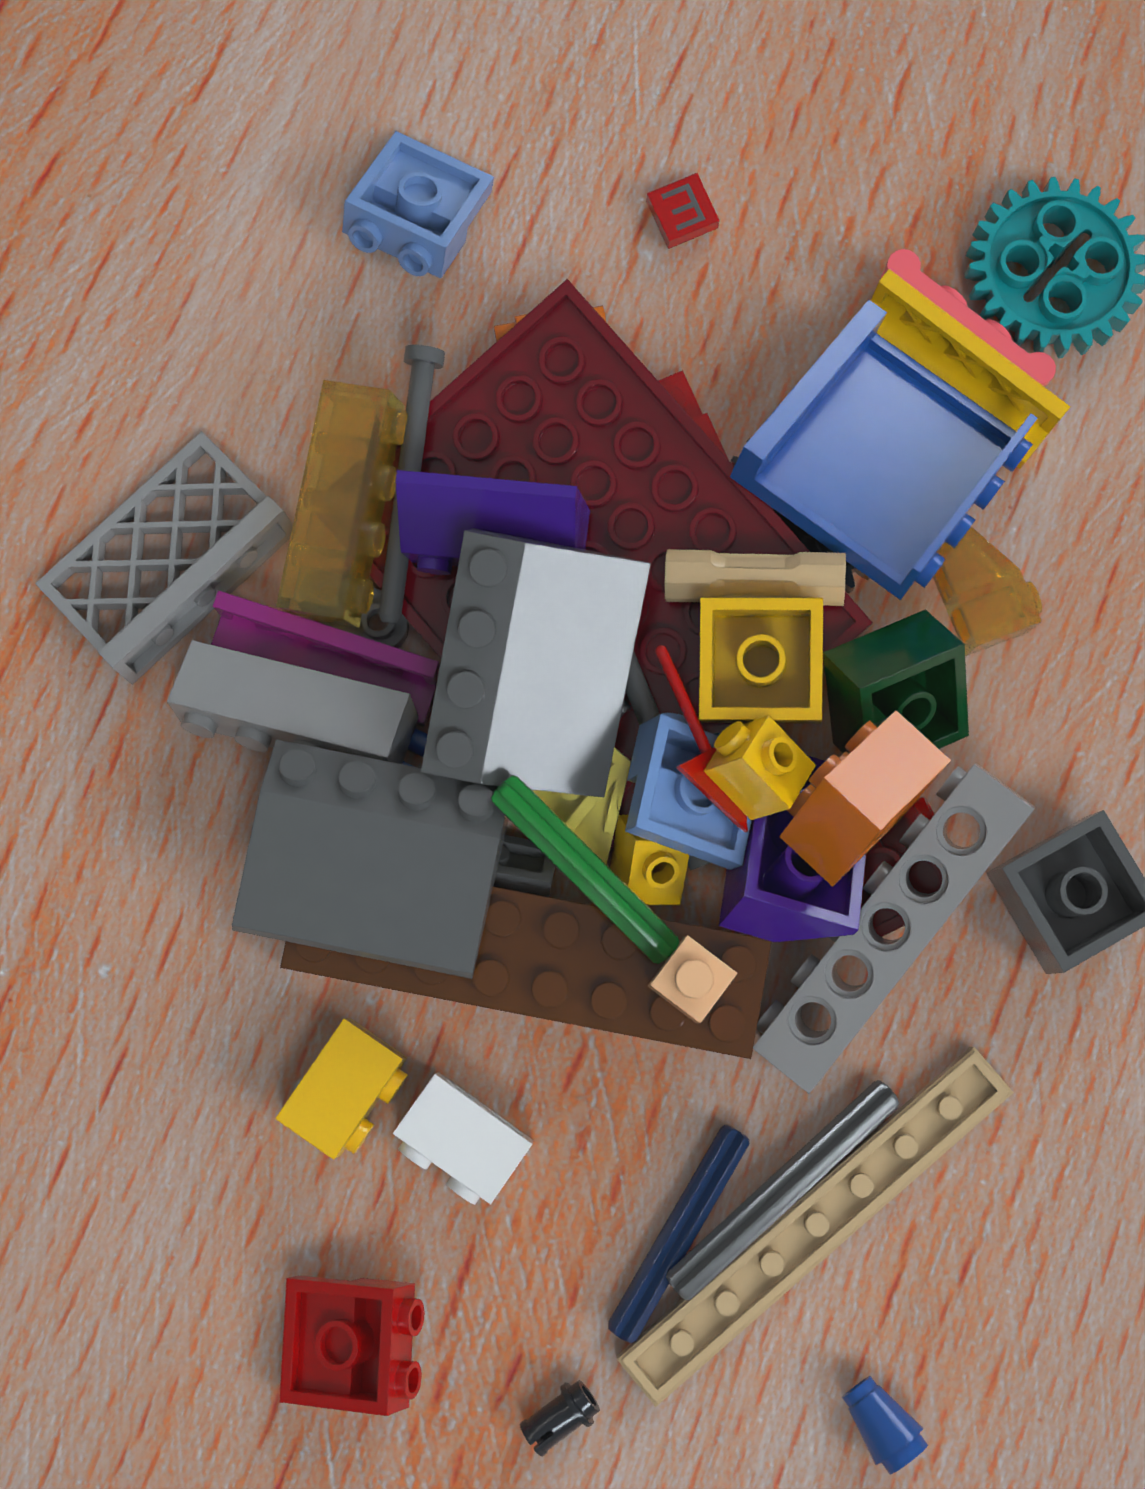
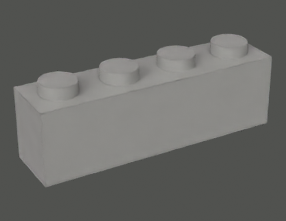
[167,640,419,764]

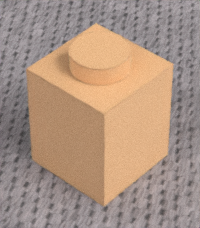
[647,935,738,1023]

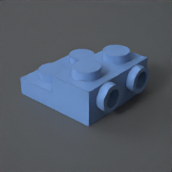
[342,131,494,278]
[625,713,751,870]

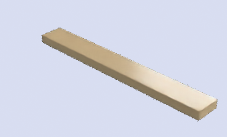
[617,1047,1014,1407]

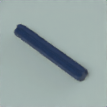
[608,1125,750,1343]

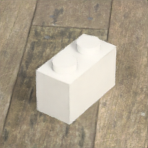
[393,1072,534,1205]

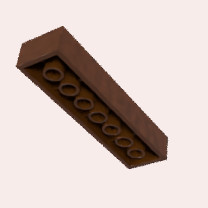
[280,887,772,1059]

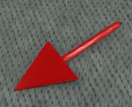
[655,645,748,833]

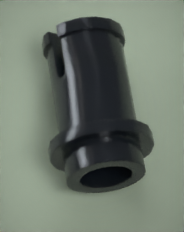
[520,1380,600,1457]

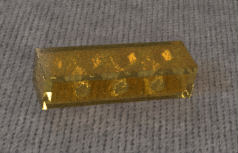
[276,380,408,628]

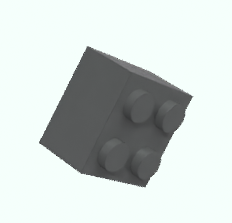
[987,810,1145,974]

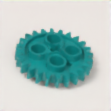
[964,177,1145,359]

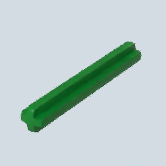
[491,775,680,964]

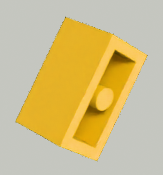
[275,1018,408,1160]

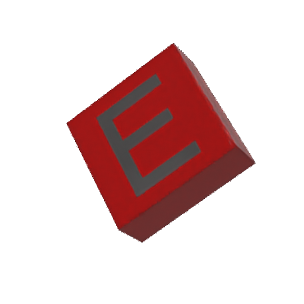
[646,173,720,249]

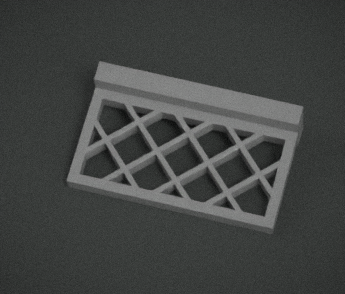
[35,431,298,685]

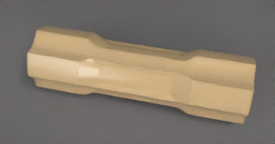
[665,549,846,606]

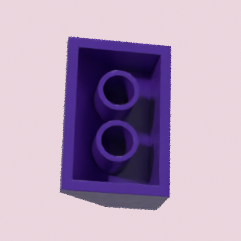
[395,470,590,575]
[719,755,866,942]

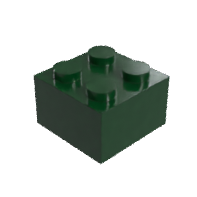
[823,609,969,754]

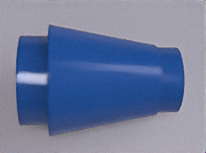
[842,1376,928,1475]

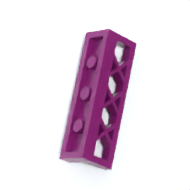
[211,590,440,727]

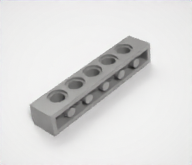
[753,764,1035,1094]

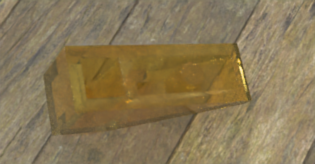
[933,527,1042,656]

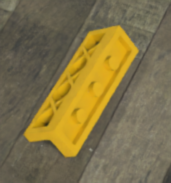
[870,269,1070,469]

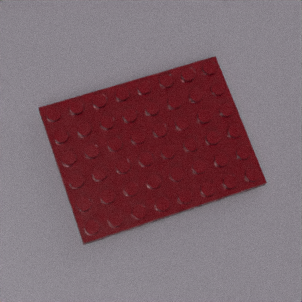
[311,279,873,851]

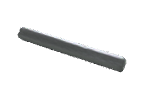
[666,1080,899,1301]

